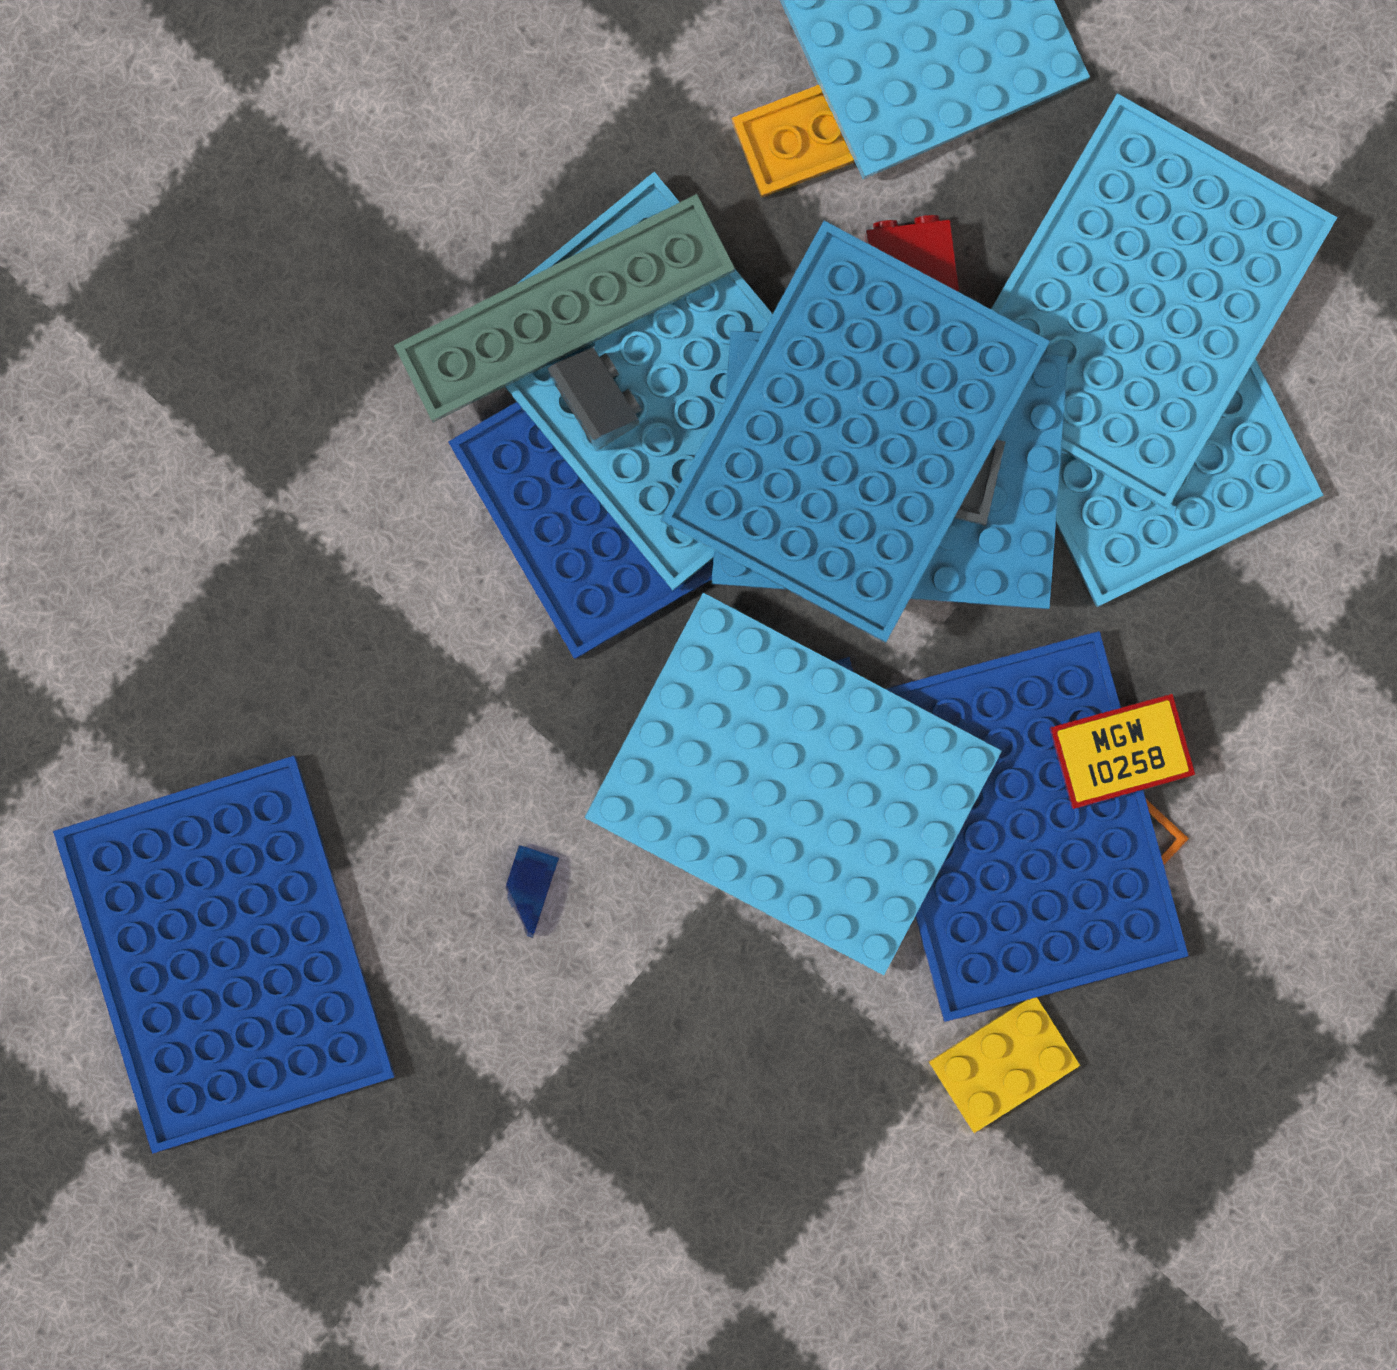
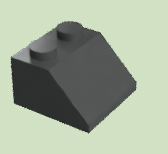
[548,348,641,451]

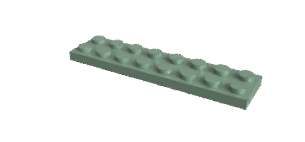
[394,194,735,423]

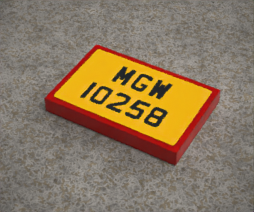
[1049,694,1195,809]

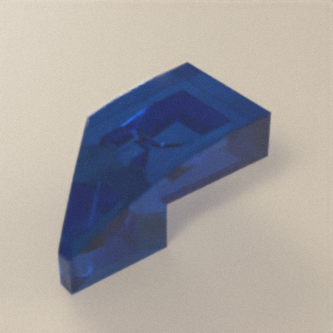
[505,845,559,938]

